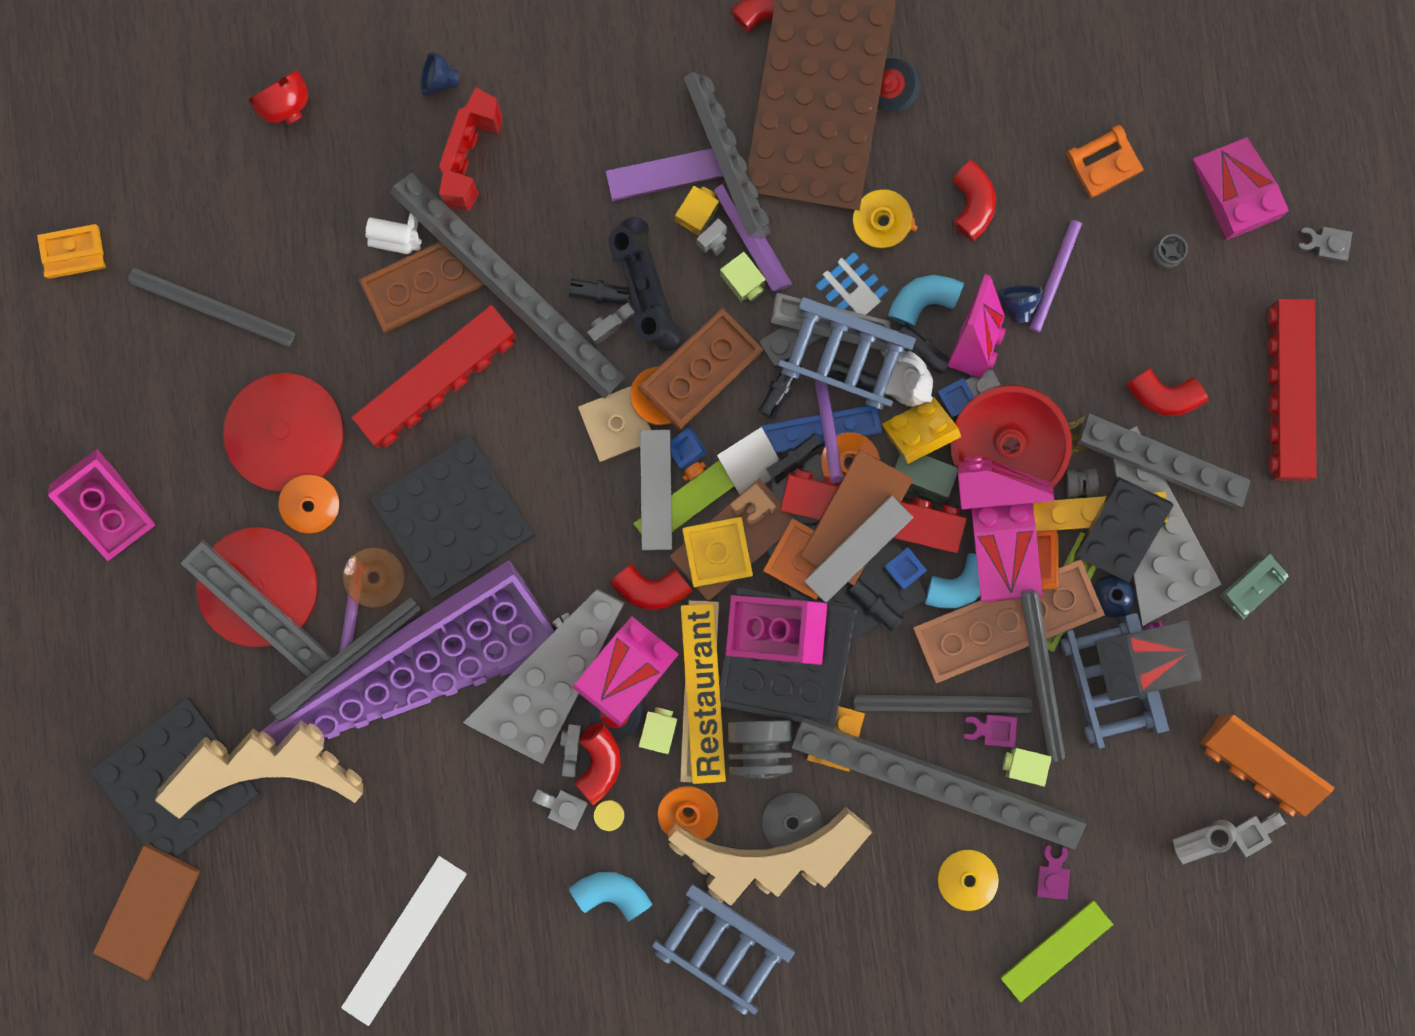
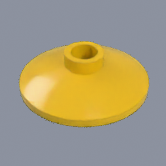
[853,189,912,248]
[938,850,998,911]

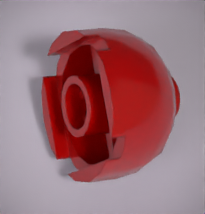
[247,69,309,125]

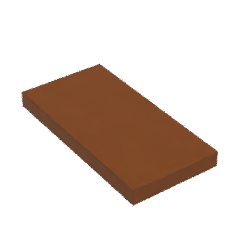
[359,242,486,334]
[638,308,764,431]
[801,449,913,585]
[669,478,796,601]
[93,844,201,980]

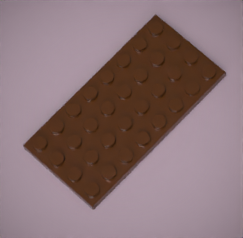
[746,0,896,211]

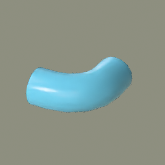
[887,275,964,327]
[924,553,981,609]
[569,872,653,921]

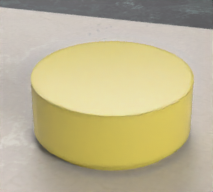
[594,800,625,831]

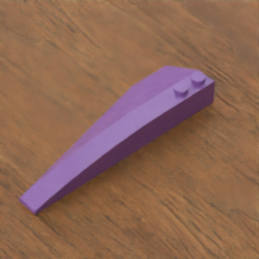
[259,560,555,746]

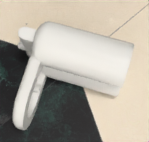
[365,213,422,254]

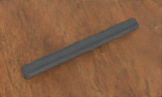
[128,268,295,347]
[1021,589,1065,762]
[269,598,421,722]
[853,694,1033,713]

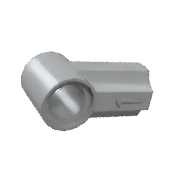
[1173,820,1237,864]

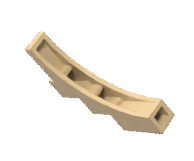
[155,720,363,819]
[668,807,872,906]

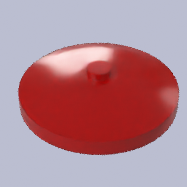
[224,373,344,492]
[951,384,1072,487]
[196,527,318,647]

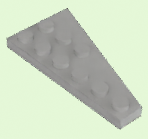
[1111,426,1222,626]
[463,589,625,764]

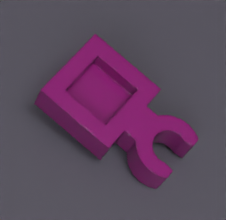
[963,715,1017,748]
[1035,845,1070,900]

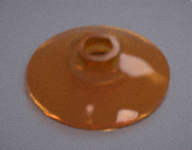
[343,547,404,608]

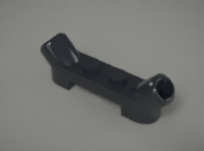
[609,217,683,351]

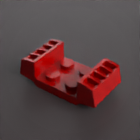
[439,87,502,211]

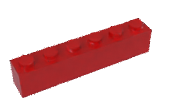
[1267,299,1317,481]
[351,305,516,448]
[780,469,967,553]

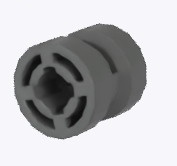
[1153,234,1188,269]
[1063,468,1099,499]

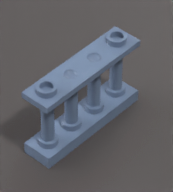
[777,297,916,410]
[1060,613,1170,749]
[652,883,795,1015]

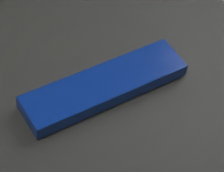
[760,405,882,454]

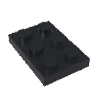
[1075,476,1174,582]

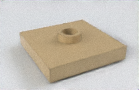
[578,386,651,463]

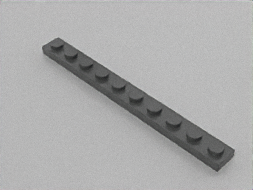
[390,173,626,399]
[791,717,1087,850]

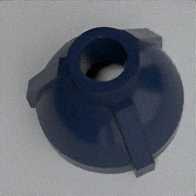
[421,52,459,96]
[999,286,1042,323]
[1093,575,1134,617]

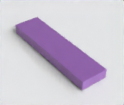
[606,148,724,202]
[714,184,792,291]

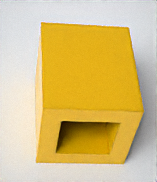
[675,186,719,236]

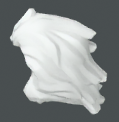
[881,348,933,407]

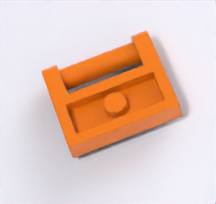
[1066,124,1144,199]

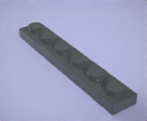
[683,72,771,239]
[1077,413,1251,510]
[180,539,333,677]

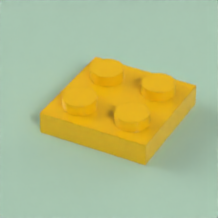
[882,397,961,464]
[682,517,753,588]

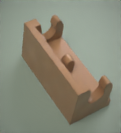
[730,483,776,525]

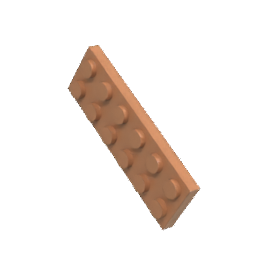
[913,560,1105,683]

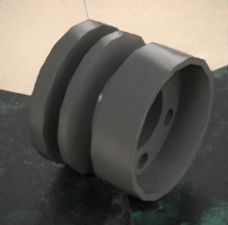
[728,721,793,779]

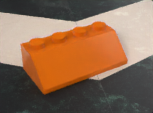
[1199,715,1334,817]

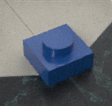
[937,378,974,419]
[670,427,708,470]
[884,547,927,590]

